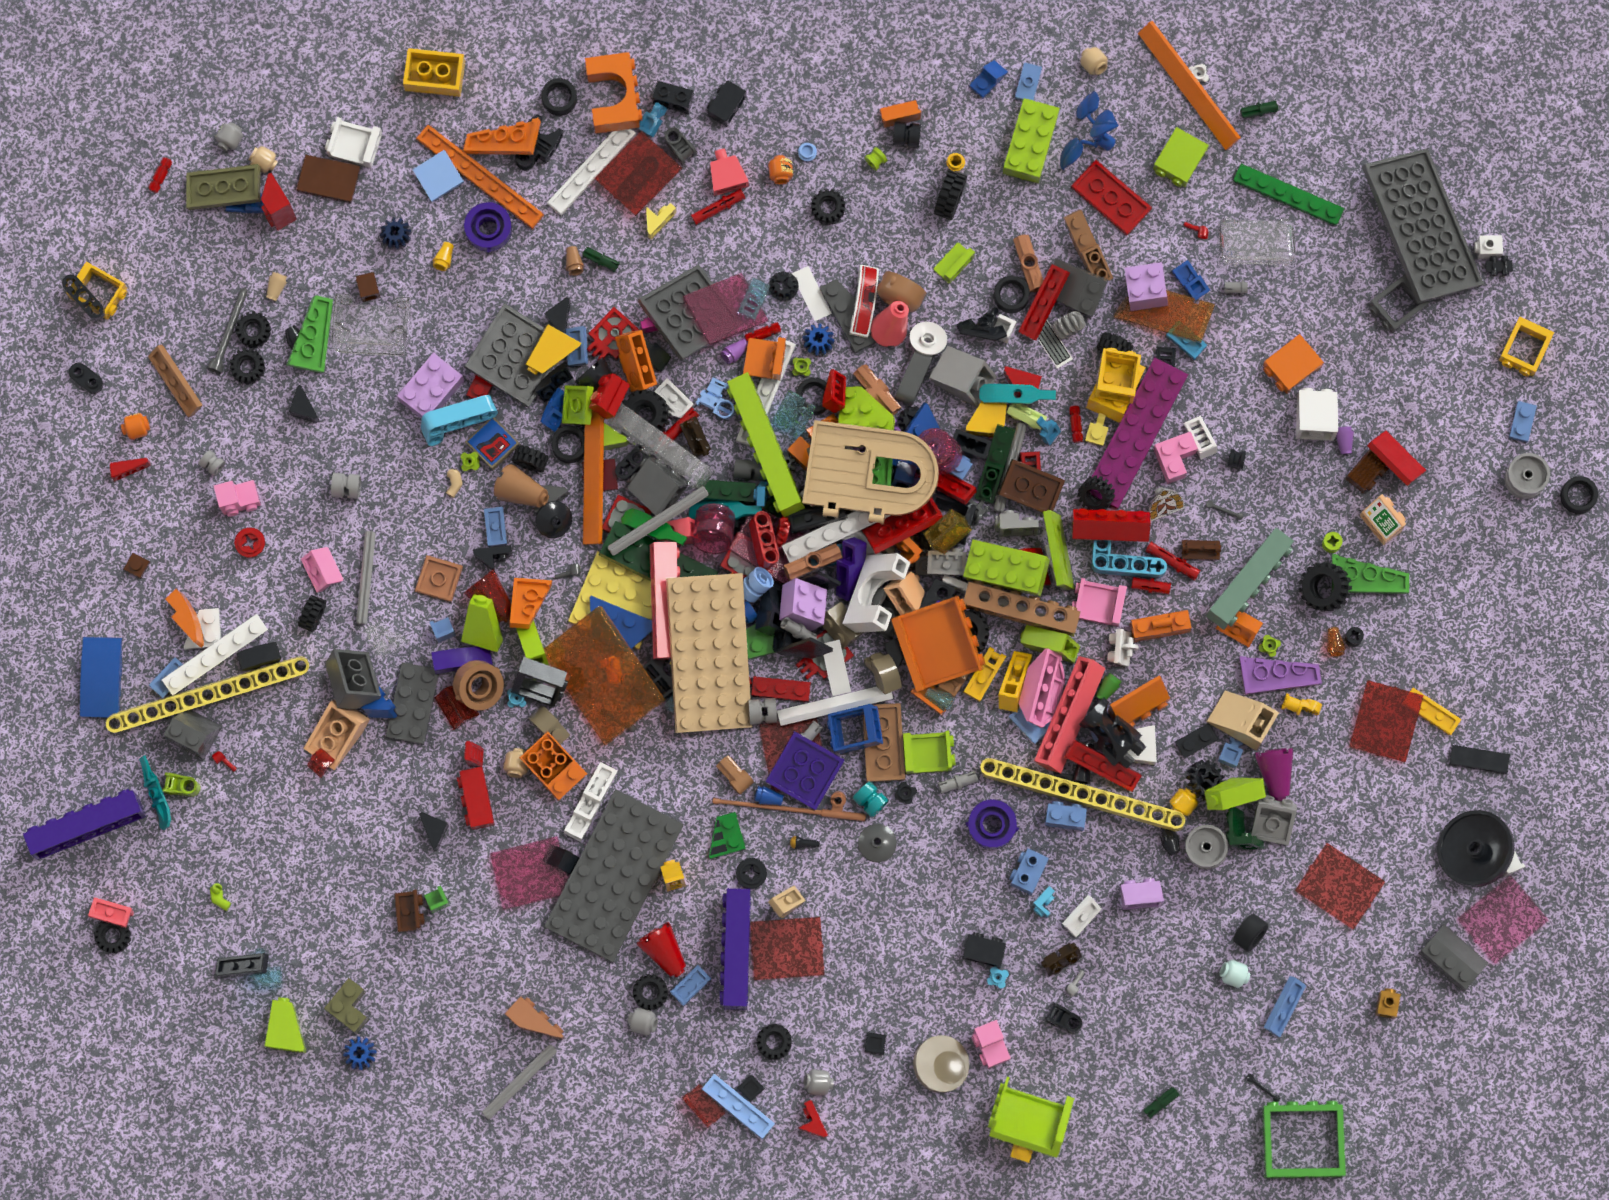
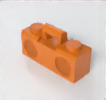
[615,330,657,392]
[1130,610,1192,642]

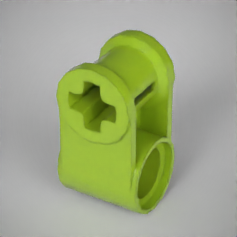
[162,772,200,797]

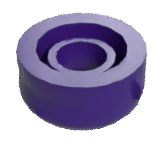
[464,202,512,253]
[965,799,1019,850]

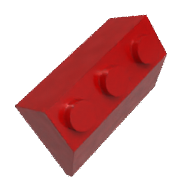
[261,173,297,231]

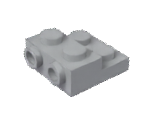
[994,510,1039,537]
[1251,795,1297,845]

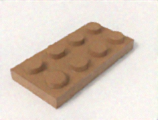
[863,703,905,783]

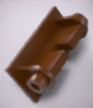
[1182,540,1221,560]

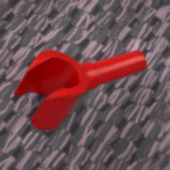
[1183,222,1209,239]
[212,751,237,772]

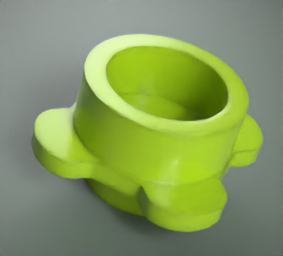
[792,357,811,377]
[461,452,480,471]
[1258,635,1281,657]

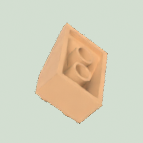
[303,700,370,770]

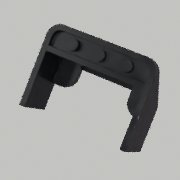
[772,571,841,659]

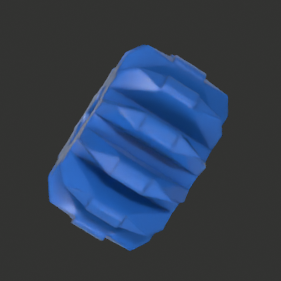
[802,323,835,356]
[343,1037,377,1070]

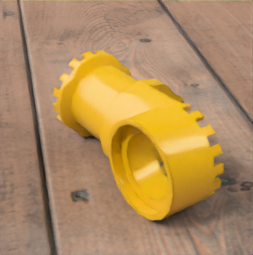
[1281,693,1322,716]

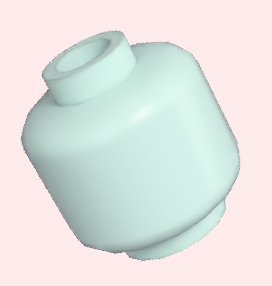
[1220,959,1250,988]

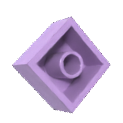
[1125,262,1168,311]
[779,578,827,631]

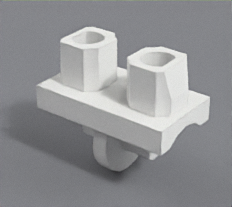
[1108,629,1139,667]

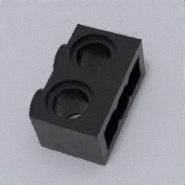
[652,80,694,114]
[919,578,956,609]

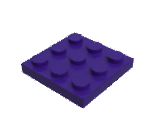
[765,731,845,810]

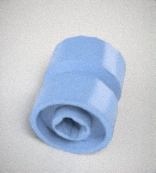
[743,567,774,602]

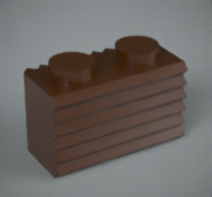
[1346,449,1389,493]

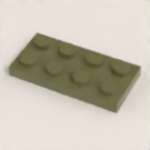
[186,164,260,210]

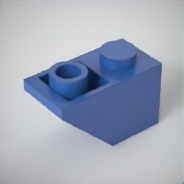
[361,687,397,718]

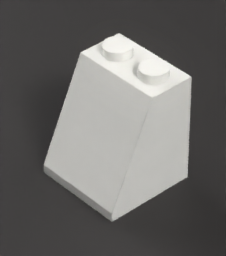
[1296,388,1338,441]

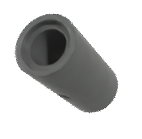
[734,459,767,481]

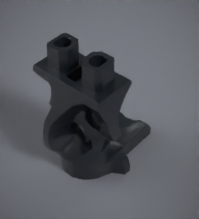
[1079,697,1146,769]

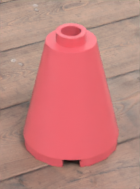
[870,301,909,347]

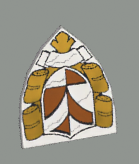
[1149,487,1185,521]

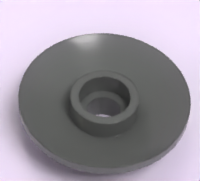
[858,824,897,862]

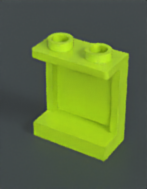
[1153,127,1209,188]
[903,730,956,774]

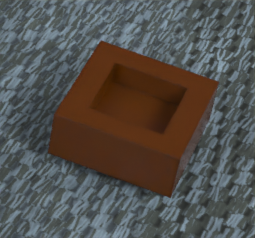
[124,553,150,579]

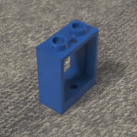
[827,704,883,754]

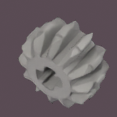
[1052,311,1086,339]

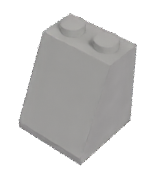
[929,346,997,408]

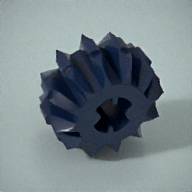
[379,217,412,250]

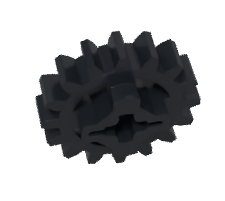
[1186,760,1225,802]

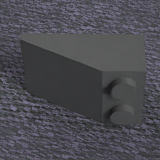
[1054,258,1109,317]

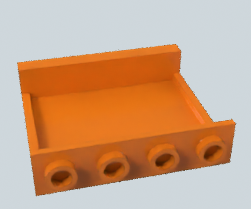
[891,595,985,692]

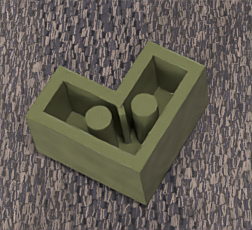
[324,978,369,1035]

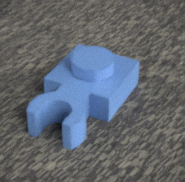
[1218,736,1243,769]

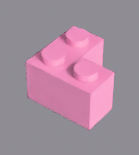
[1153,431,1198,484]
[214,480,261,517]
[972,1020,1011,1069]

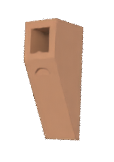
[505,996,565,1040]

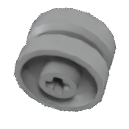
[1504,453,1550,500]
[1186,825,1228,870]

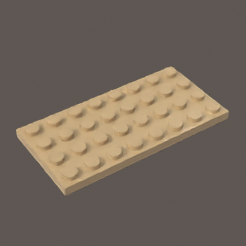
[666,573,752,733]

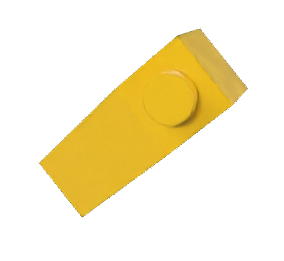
[998,651,1032,712]
[661,860,686,891]

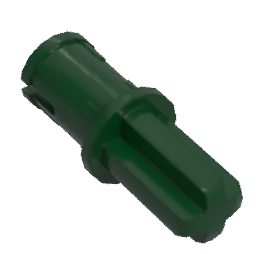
[1240,100,1278,119]
[582,247,620,273]
[1143,1087,1179,1120]

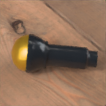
[790,836,820,849]

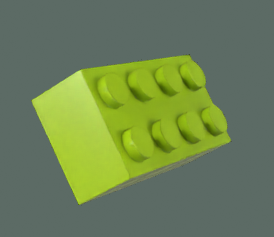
[1003,98,1060,184]
[963,539,1050,597]

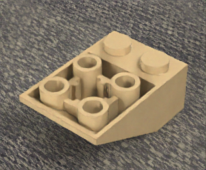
[1207,691,1279,751]

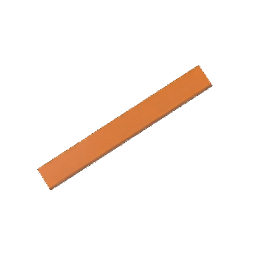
[1138,21,1241,150]
[416,124,544,230]
[583,392,604,545]

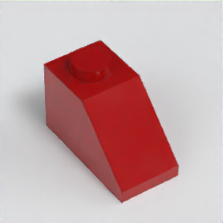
[1004,366,1042,398]

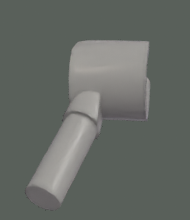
[1066,970,1085,997]

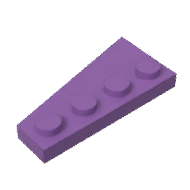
[1239,656,1322,695]

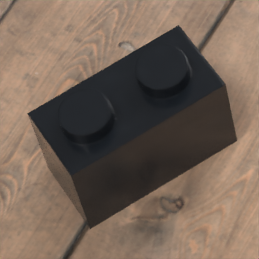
[707,80,747,127]
[962,932,1006,968]

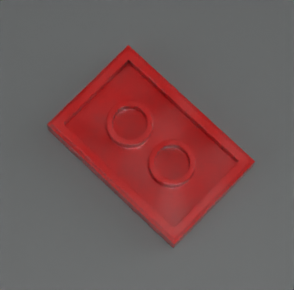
[1367,431,1427,486]

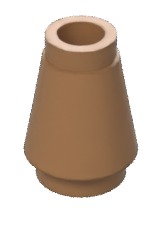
[566,246,585,276]

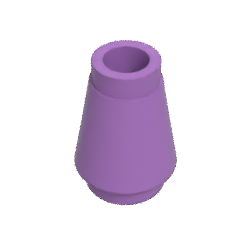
[721,339,748,364]
[1336,426,1354,454]

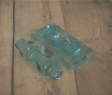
[771,390,816,439]

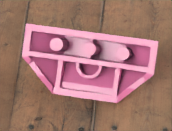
[1018,648,1065,728]

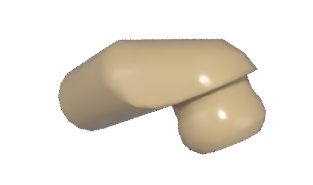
[446,469,463,498]

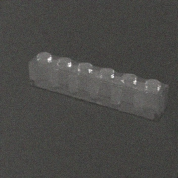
[608,403,715,489]

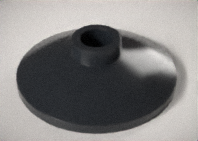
[535,501,572,538]

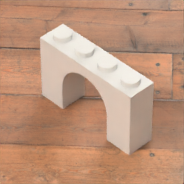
[842,553,910,633]

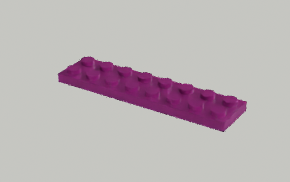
[1090,357,1188,509]

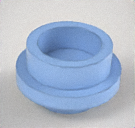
[798,143,817,162]

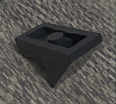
[645,340,672,373]
[473,545,513,573]

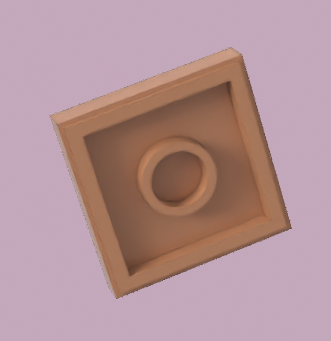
[415,555,463,603]

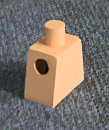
[884,571,925,615]

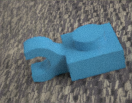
[639,102,667,137]
[1036,416,1061,446]

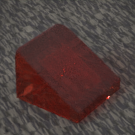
[307,748,334,778]

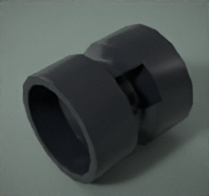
[893,121,921,148]

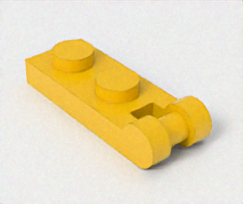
[963,647,1007,702]

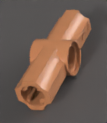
[1013,234,1043,293]
[853,364,901,416]
[783,543,842,581]

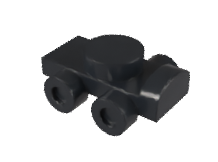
[1485,256,1513,276]

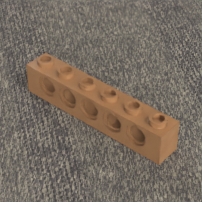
[964,581,1081,637]

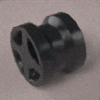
[1227,448,1246,470]

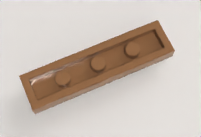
[148,344,203,417]

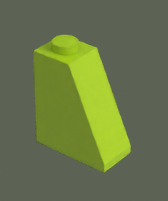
[461,594,503,652]
[516,620,549,681]
[1020,625,1080,664]
[1204,777,1266,810]
[265,997,306,1054]

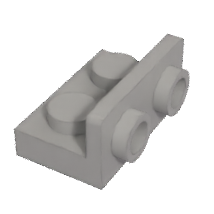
[927,547,967,576]

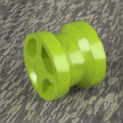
[864,147,888,171]
[1322,532,1343,553]

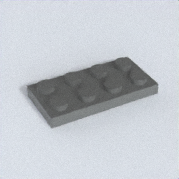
[386,662,439,745]

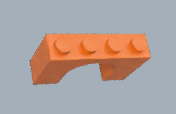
[585,52,642,134]

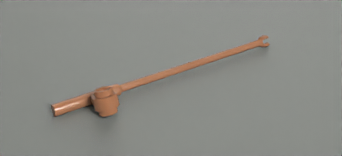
[712,791,866,821]

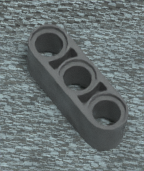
[895,350,934,406]

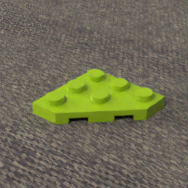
[838,386,895,430]

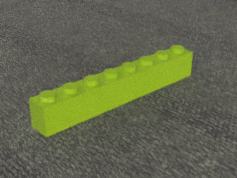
[727,372,805,517]

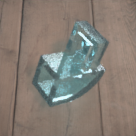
[250,948,283,989]

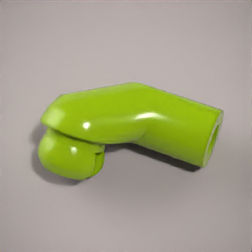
[210,883,232,911]

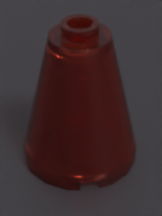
[464,570,511,623]

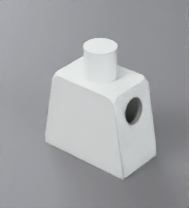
[1124,725,1157,765]

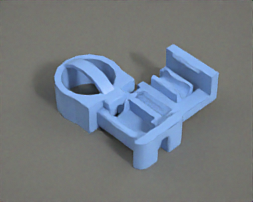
[696,377,736,420]

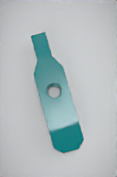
[979,384,1056,404]
[688,501,762,520]
[139,755,171,830]

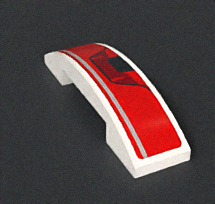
[849,264,879,338]

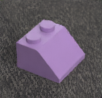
[1120,878,1164,910]

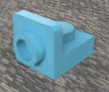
[1033,886,1055,918]

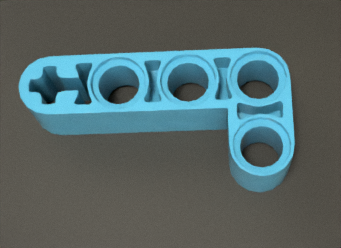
[421,395,498,446]
[1091,540,1167,579]

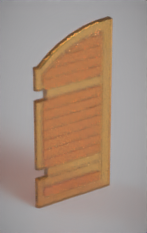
[1114,290,1215,343]

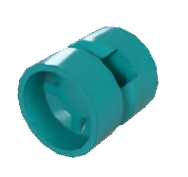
[852,781,889,818]

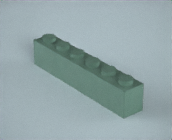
[1206,528,1294,630]

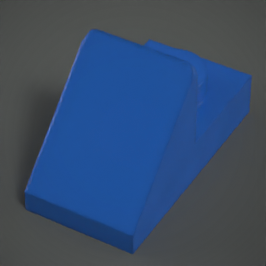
[969,60,1008,99]

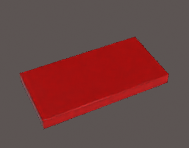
[1071,160,1152,236]
[862,497,944,554]

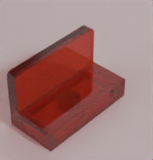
[434,685,479,730]
[682,1084,725,1128]

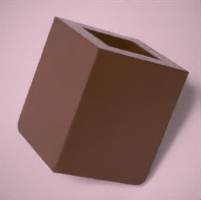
[355,272,381,302]

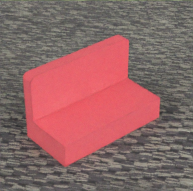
[88,897,134,928]

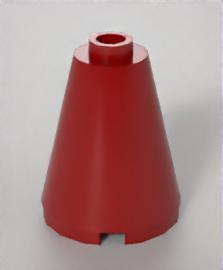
[636,921,686,978]

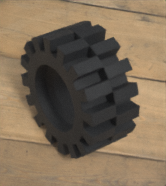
[811,188,845,225]
[235,311,271,348]
[1096,332,1134,353]
[230,348,265,385]
[511,445,549,473]
[1078,475,1115,510]
[298,595,327,632]
[94,921,131,954]
[632,974,668,1011]
[757,1023,792,1060]

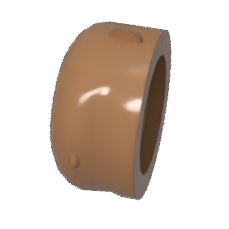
[877,271,927,313]
[453,660,504,710]

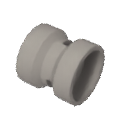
[199,450,226,476]

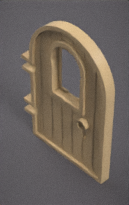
[802,420,939,525]

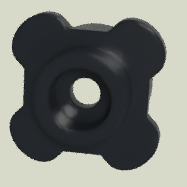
[895,782,917,805]

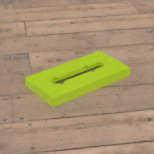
[1043,510,1075,591]

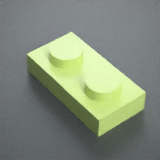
[1006,403,1048,430]

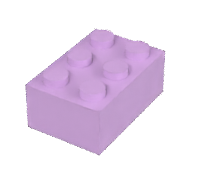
[397,353,464,419]

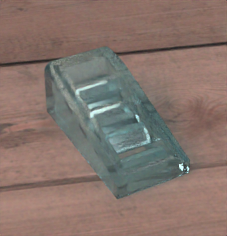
[738,278,770,320]

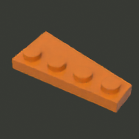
[463,118,541,155]

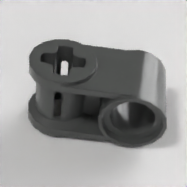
[665,127,697,165]

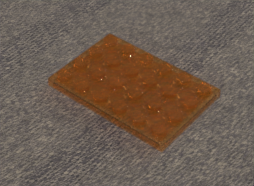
[544,606,665,745]

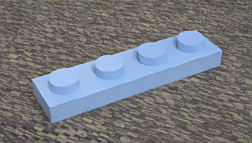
[702,1074,775,1139]

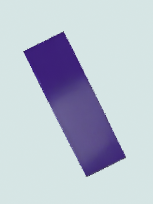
[836,537,867,601]
[431,647,493,674]

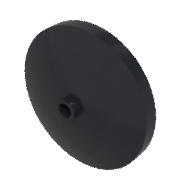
[1437,810,1515,887]

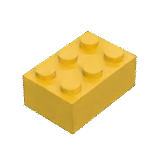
[403,48,465,97]
[1086,361,1146,423]

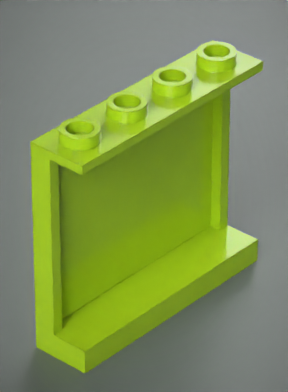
[988,1077,1074,1158]

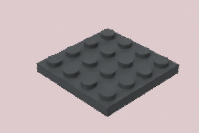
[637,264,742,361]
[464,303,555,408]

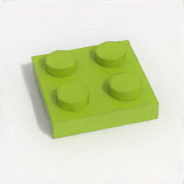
[562,385,594,425]

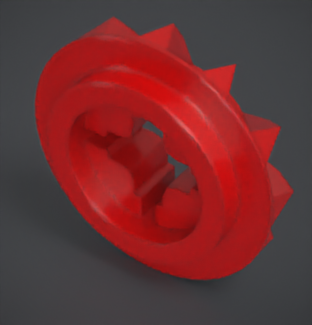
[775,517,790,548]
[235,527,266,558]

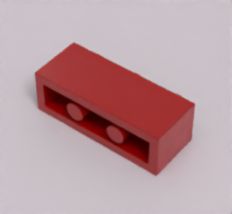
[457,766,495,830]

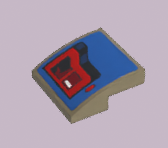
[465,418,521,470]

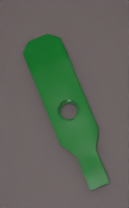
[621,508,687,546]

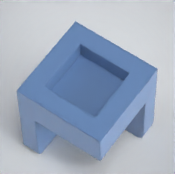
[429,617,456,643]

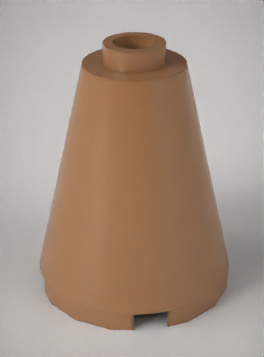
[494,464,549,507]

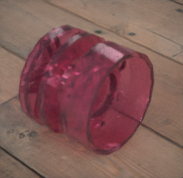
[919,428,962,475]
[692,503,736,554]

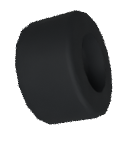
[1233,914,1268,952]

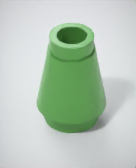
[1095,673,1122,700]

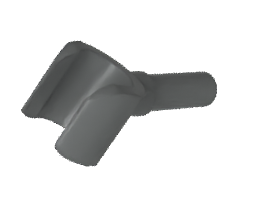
[554,564,581,579]

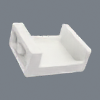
[325,117,382,168]

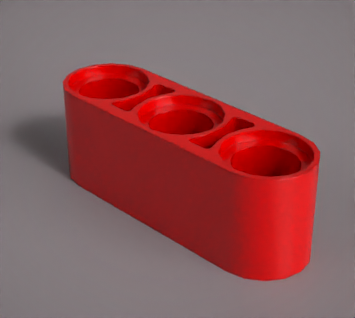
[749,511,779,570]

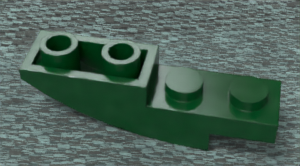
[975,424,1016,504]

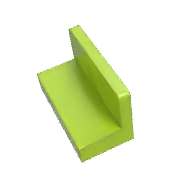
[934,243,975,284]

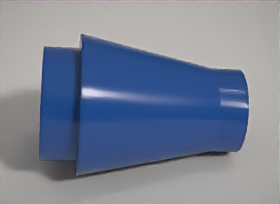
[754,786,784,806]

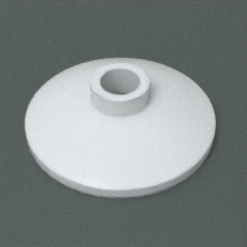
[909,322,947,355]

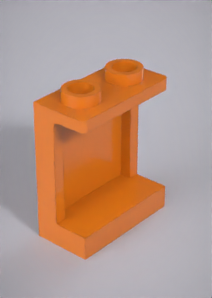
[1263,334,1324,394]

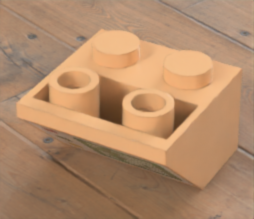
[1360,494,1406,546]

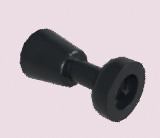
[1072,743,1094,784]

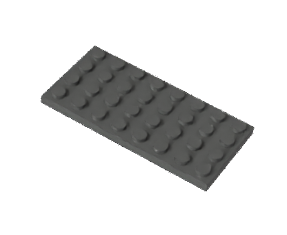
[1362,148,1484,304]
[544,789,684,963]

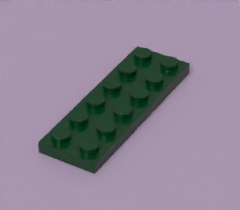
[599,521,718,581]

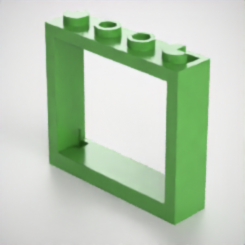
[1262,1101,1346,1178]

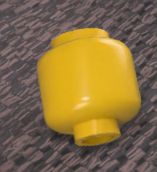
[1170,787,1199,816]

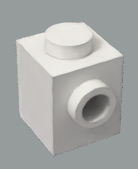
[1474,235,1503,259]

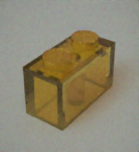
[923,509,972,554]

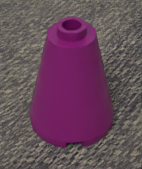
[1255,748,1294,801]

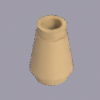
[266,272,287,301]

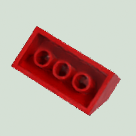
[1071,508,1151,542]

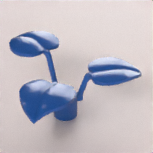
[1060,91,1119,171]

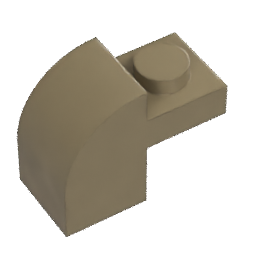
[864,652,902,695]
[527,705,570,744]

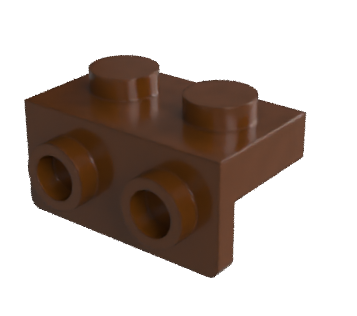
[395,890,425,933]

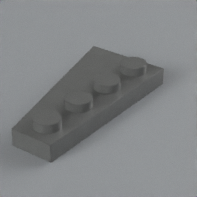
[820,279,877,353]

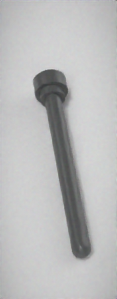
[207,288,248,374]

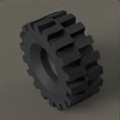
[934,170,967,220]
[620,389,671,439]

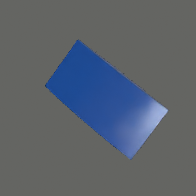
[80,637,122,717]

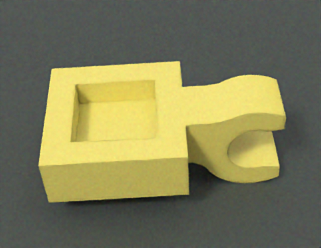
[1085,413,1108,446]

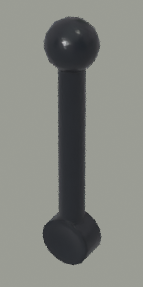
[1246,1074,1281,1102]

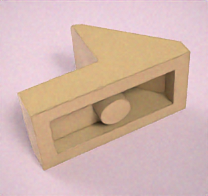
[768,886,806,918]

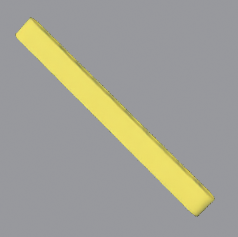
[106,656,309,733]
[980,758,1185,832]

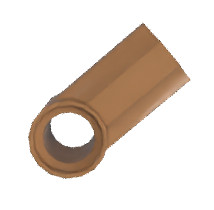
[716,755,754,795]

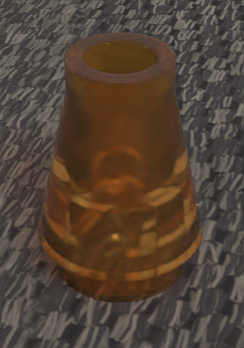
[1327,627,1346,657]

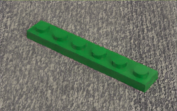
[1233,164,1345,227]

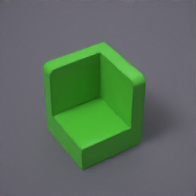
[424,885,450,914]

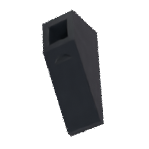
[755,579,784,636]

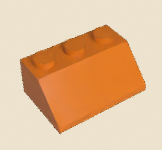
[1108,675,1170,730]

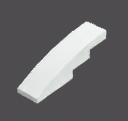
[564,762,617,842]

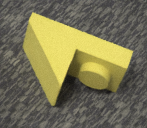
[646,203,676,239]

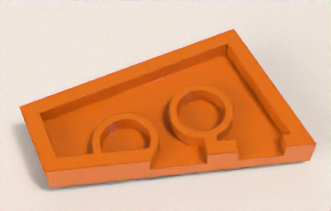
[509,578,552,629]

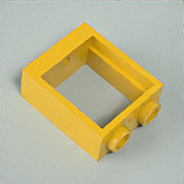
[66,261,128,320]
[1498,317,1554,377]
[1095,348,1141,404]

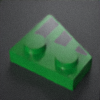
[709,812,746,860]

